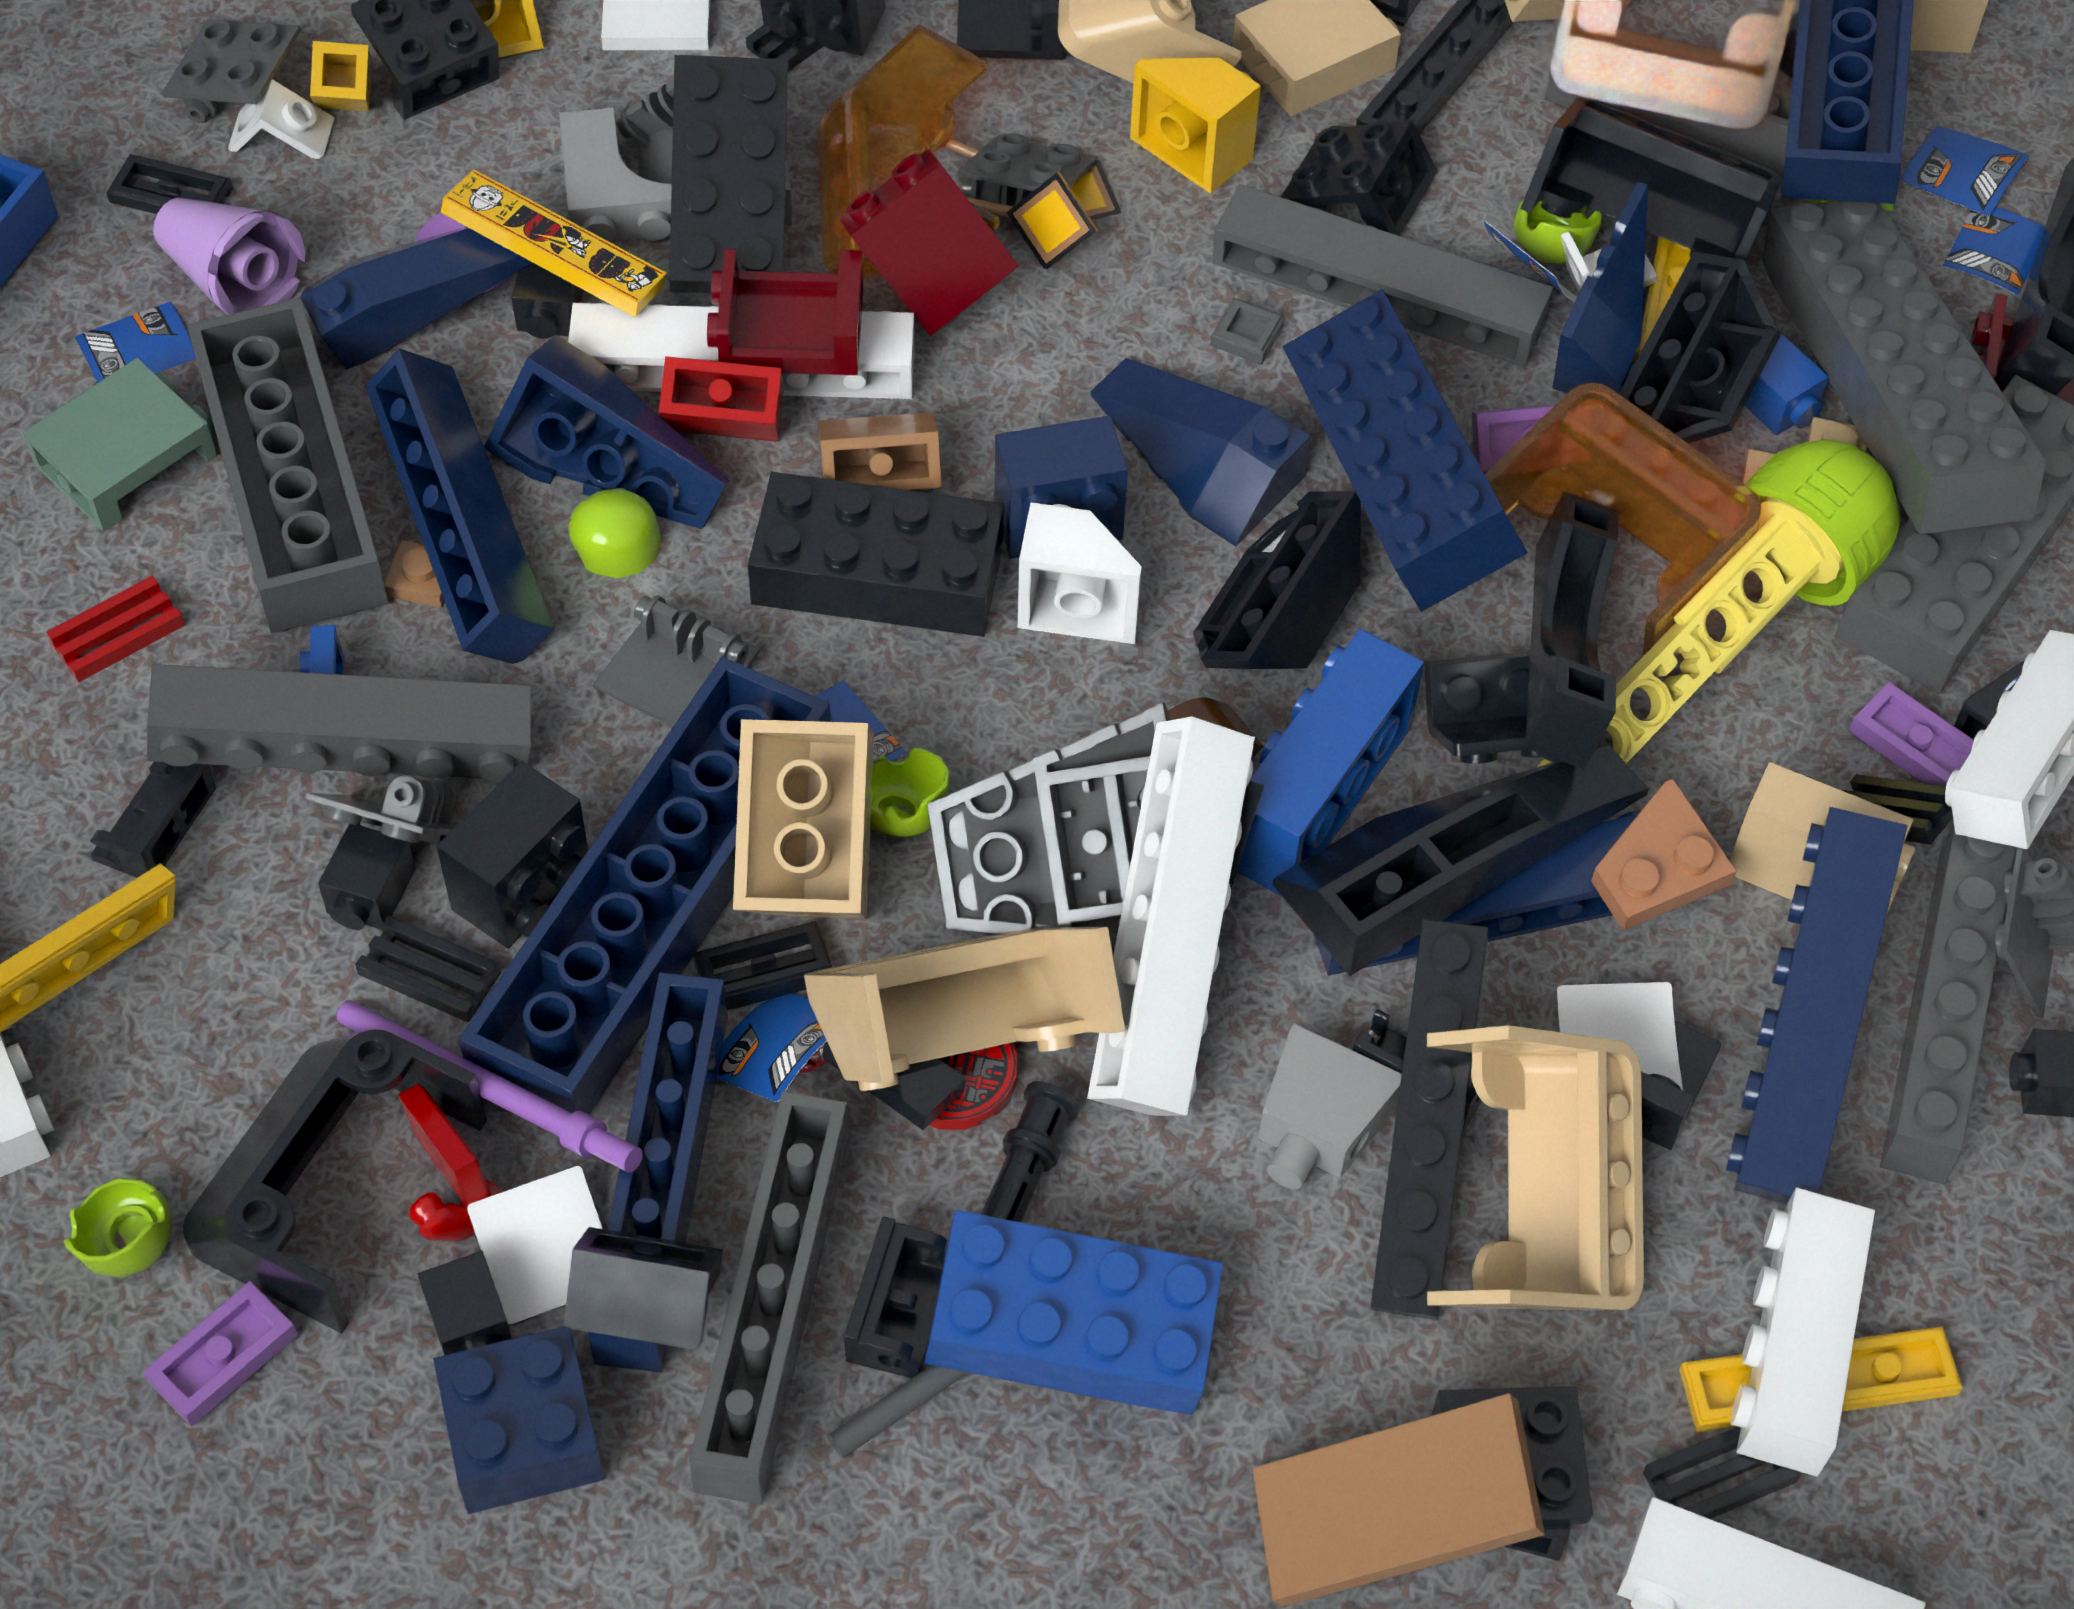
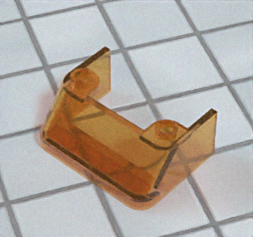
[1550,0,1796,130]
[818,23,1000,279]
[1485,383,1761,657]

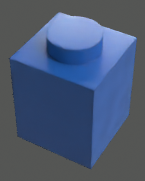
[1745,334,1829,436]

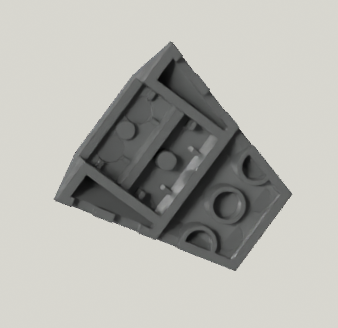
[928,703,1171,945]

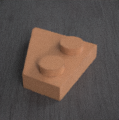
[1591,779,1737,931]

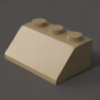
[733,719,874,920]

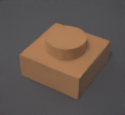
[384,540,444,608]

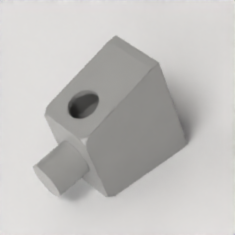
[1258,1023,1402,1189]

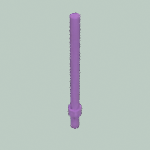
[337,1000,643,1173]

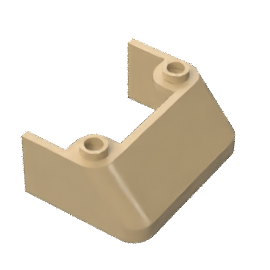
[1058,0,1241,83]
[804,927,1125,1091]
[1427,1025,1644,1310]

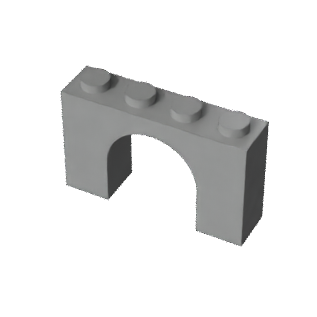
[559,108,792,243]

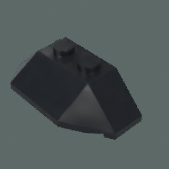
[1596,251,1781,455]
[1193,491,1361,669]

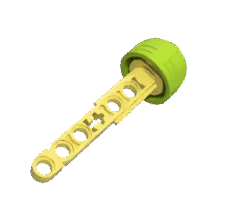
[1537,439,1900,767]

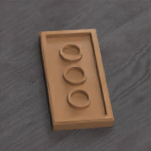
[1252,1393,1545,1606]

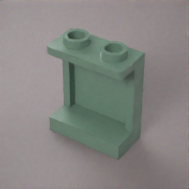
[23,358,217,532]

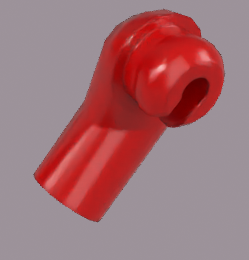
[409,1180,501,1241]

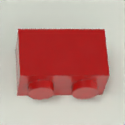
[659,356,784,442]

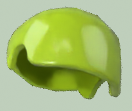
[1514,200,1602,265]
[568,488,662,578]
[870,747,951,837]
[64,1178,171,1278]

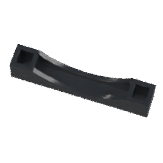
[1995,158,2074,396]
[1526,491,1619,770]

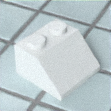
[1017,503,1142,644]

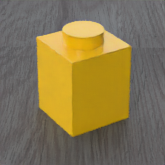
[310,41,372,111]

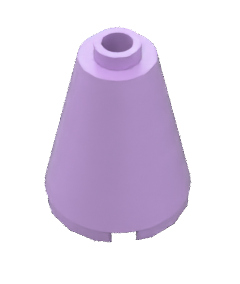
[153,198,306,315]

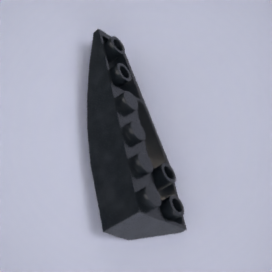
[1272,745,1649,976]

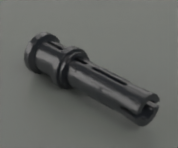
[981,1081,1081,1222]

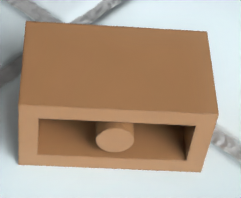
[817,412,942,490]

